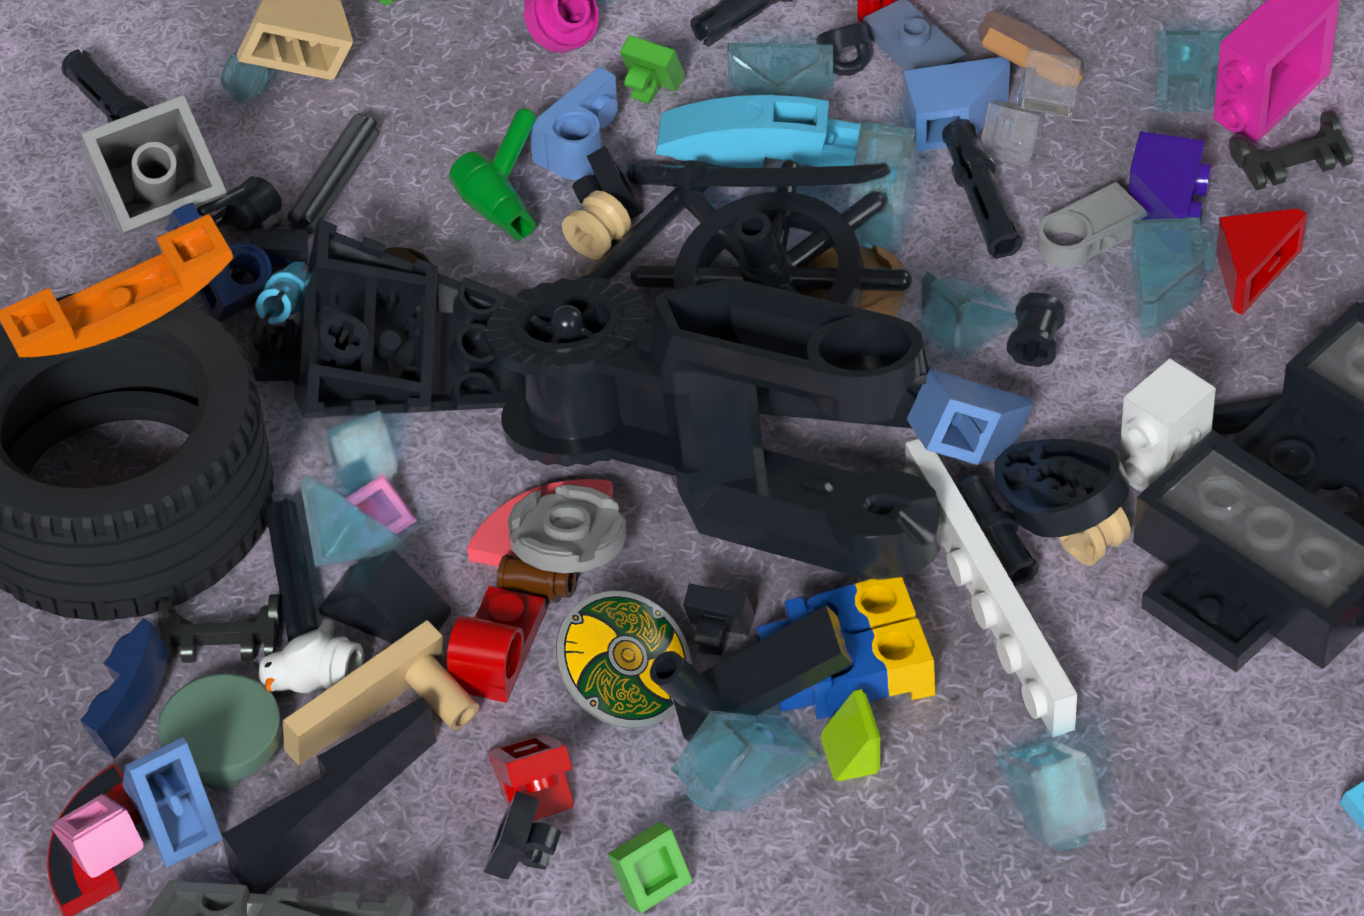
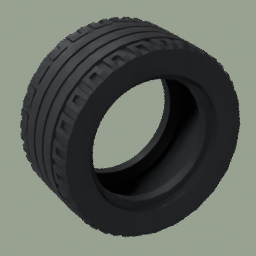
[0,292,274,621]

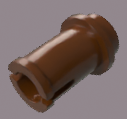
[497,554,576,603]

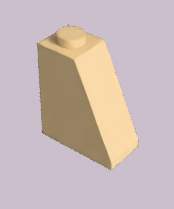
[236,0,353,80]

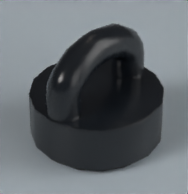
[815,23,871,76]

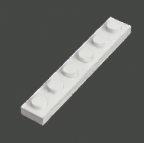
[899,439,1077,737]

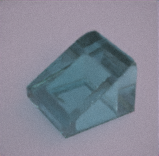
[326,411,399,493]

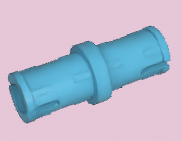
[256,261,307,324]

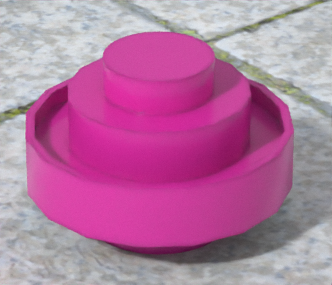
[523,0,599,53]

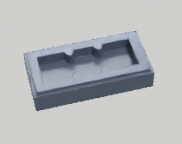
[863,0,967,70]

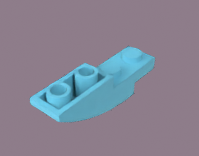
[656,95,877,168]

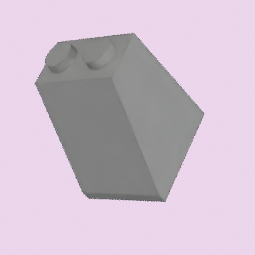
[81,95,227,235]

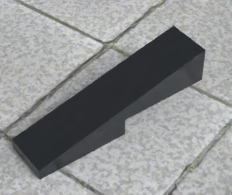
[221,697,436,894]

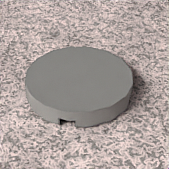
[508,485,626,573]

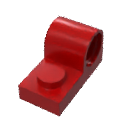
[447,586,546,703]

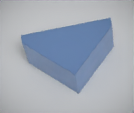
[122,737,222,868]

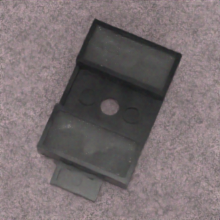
[1133,301,1364,672]

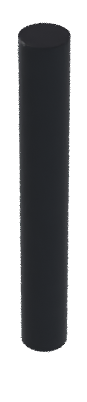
[582,186,686,281]

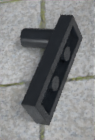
[650,605,853,747]

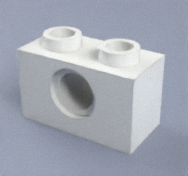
[1119,358,1216,491]

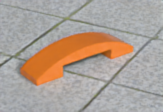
[0,214,234,357]

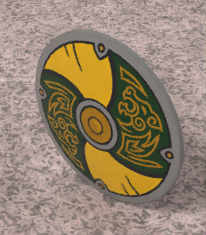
[556,591,692,728]

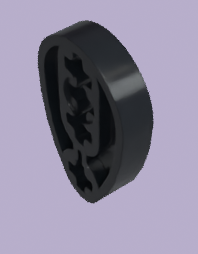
[994,439,1130,538]

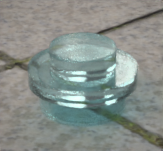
[221,51,268,102]

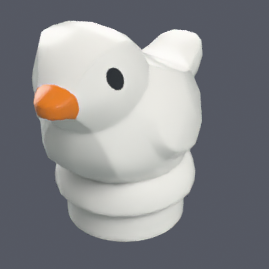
[259,619,364,694]

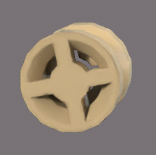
[562,190,631,260]
[1058,507,1131,566]

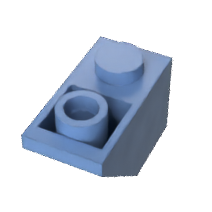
[903,57,1010,151]
[907,369,1034,465]

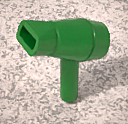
[449,108,537,241]

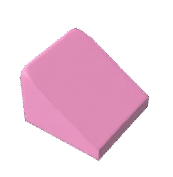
[330,474,417,552]
[51,794,143,878]

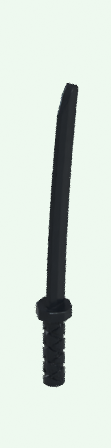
[627,160,890,194]

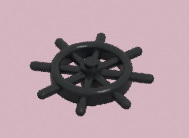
[630,159,912,308]

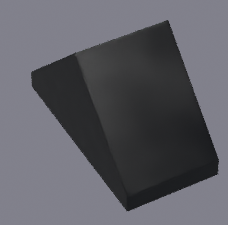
[319,550,451,644]

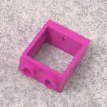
[1213,0,1340,142]

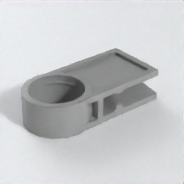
[1037,182,1148,267]

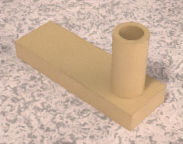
[283,620,479,766]

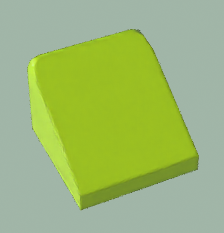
[821,689,880,781]

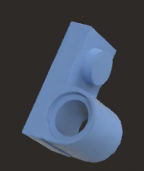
[530,66,618,180]

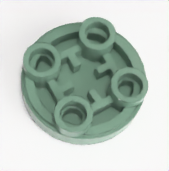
[157,674,284,791]

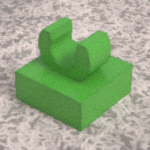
[620,35,686,104]
[608,822,692,913]

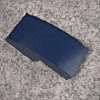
[80,618,169,759]

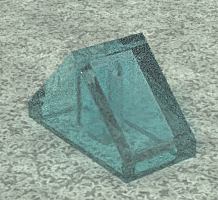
[727,43,834,99]
[921,271,1018,363]
[300,475,410,568]

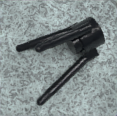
[197,176,282,283]

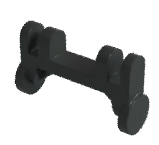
[1229,110,1353,191]
[158,594,282,663]

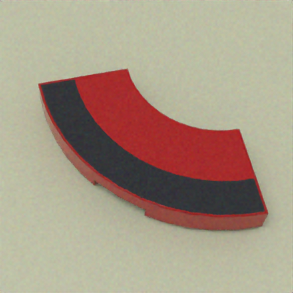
[47,764,141,916]

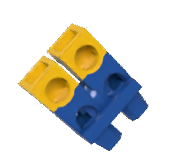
[756,577,935,720]

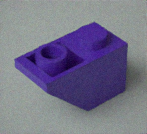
[1128,131,1212,254]

